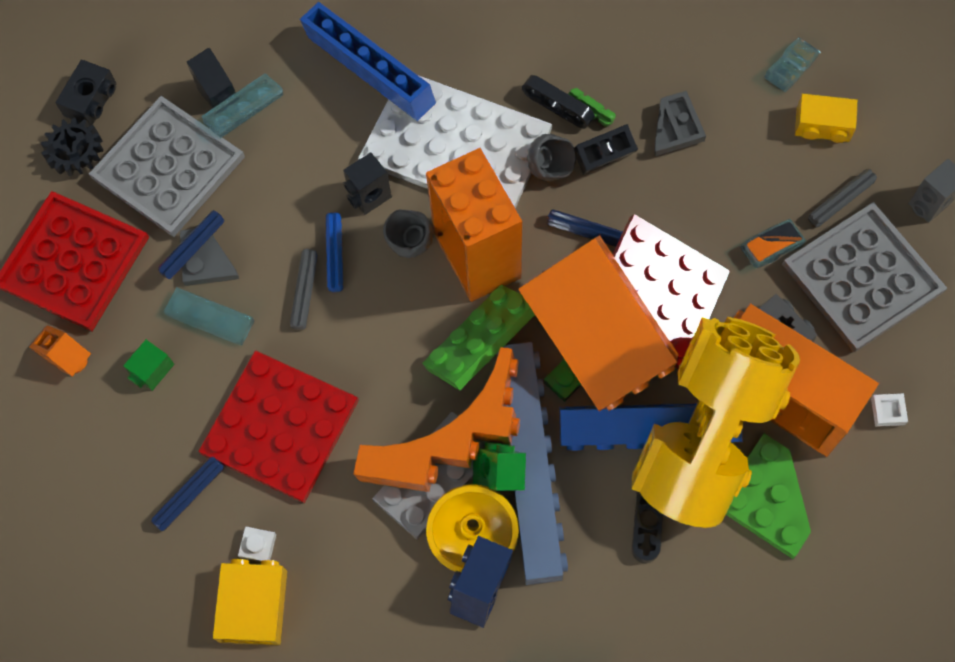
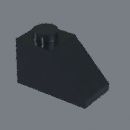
[186,48,238,112]

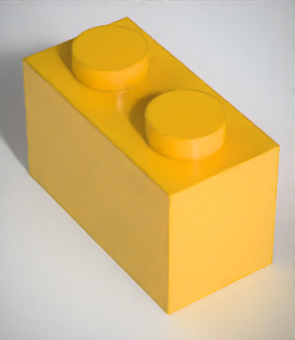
[795,93,858,143]

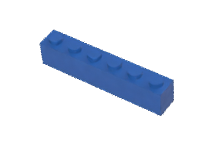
[300,2,436,121]
[559,403,743,451]

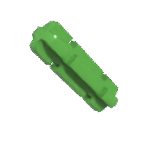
[569,88,616,127]

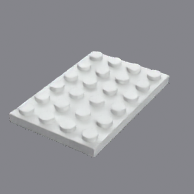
[358,75,552,208]

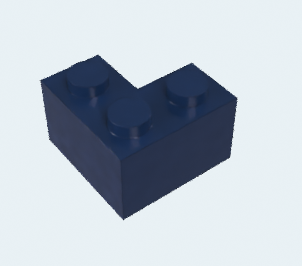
[447,536,513,628]

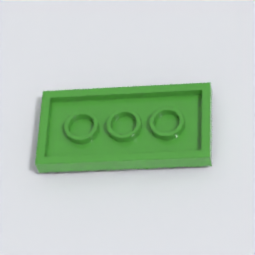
[422,285,535,390]

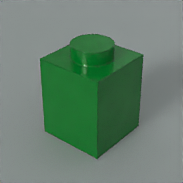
[123,339,175,391]

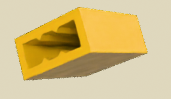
[213,559,287,645]

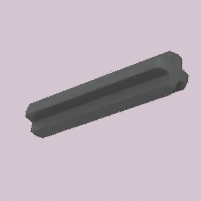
[808,169,877,227]
[290,249,318,330]

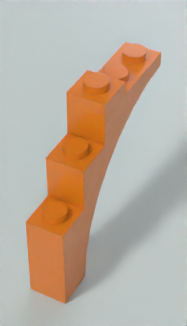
[353,347,520,492]

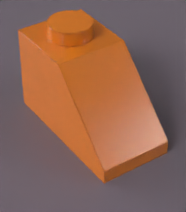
[29,325,91,377]

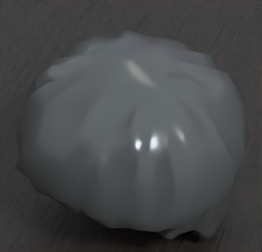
[527,134,577,182]
[383,209,434,258]

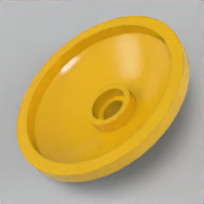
[426,484,519,572]

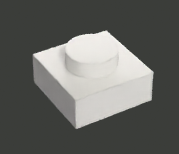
[871,393,908,427]
[238,527,276,562]

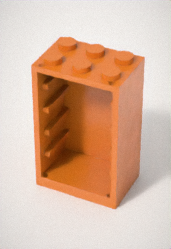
[426,148,522,302]
[518,235,678,411]
[734,303,879,457]

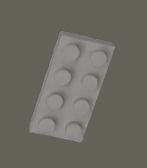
[372,412,488,540]

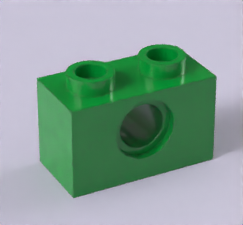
[473,442,526,491]

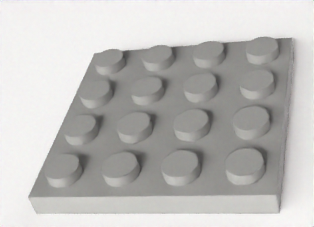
[89,96,245,237]
[782,202,947,353]

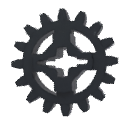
[41,118,104,176]

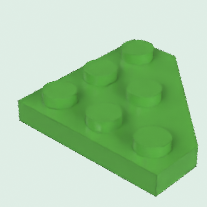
[726,433,811,559]

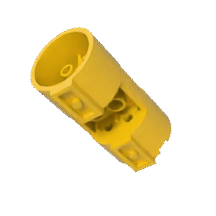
[632,317,800,528]

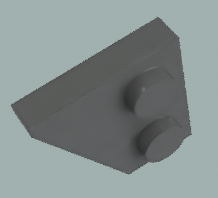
[654,91,706,156]
[180,229,239,286]

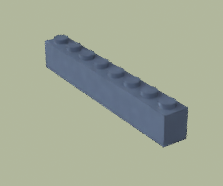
[497,342,568,585]

